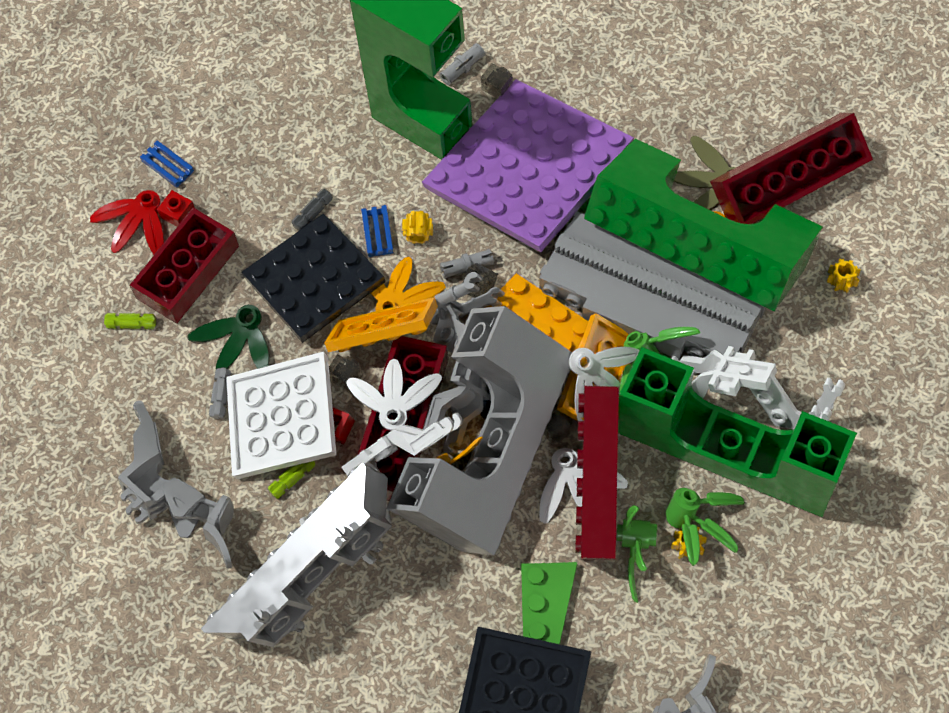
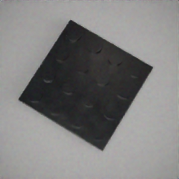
[241,213,386,343]
[459,627,592,713]

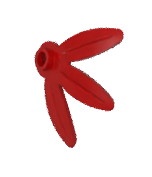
[90,190,164,255]

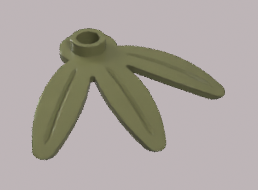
[674,136,736,210]

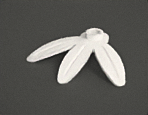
[569,347,639,421]
[346,359,442,431]
[539,448,628,524]

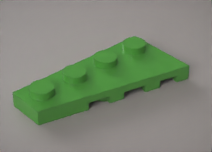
[521,562,577,644]

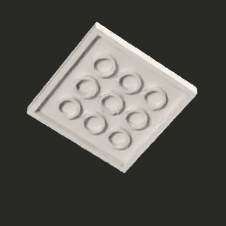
[226,352,336,479]

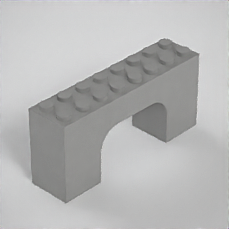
[386,306,572,555]

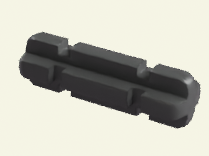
[292,189,332,231]

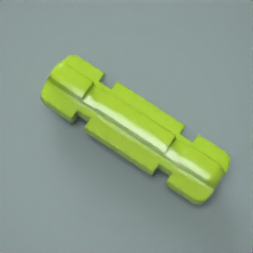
[104,313,156,329]
[268,461,315,499]

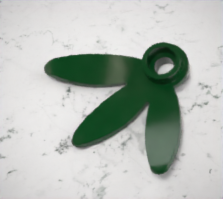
[187,304,270,369]

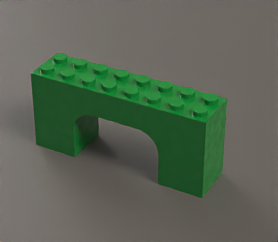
[350,0,473,160]
[584,138,823,311]
[618,347,857,517]

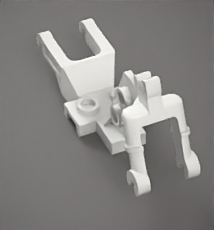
[671,346,845,429]
[299,413,462,564]

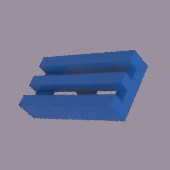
[140,140,194,188]
[361,205,394,257]

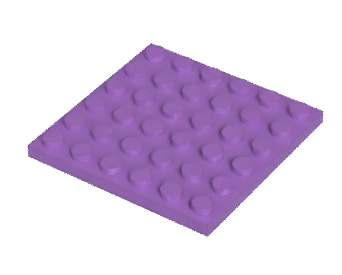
[422,79,634,252]

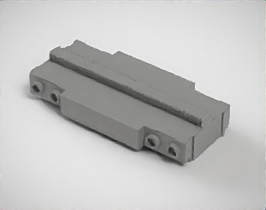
[539,211,766,360]

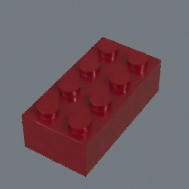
[129,207,239,324]

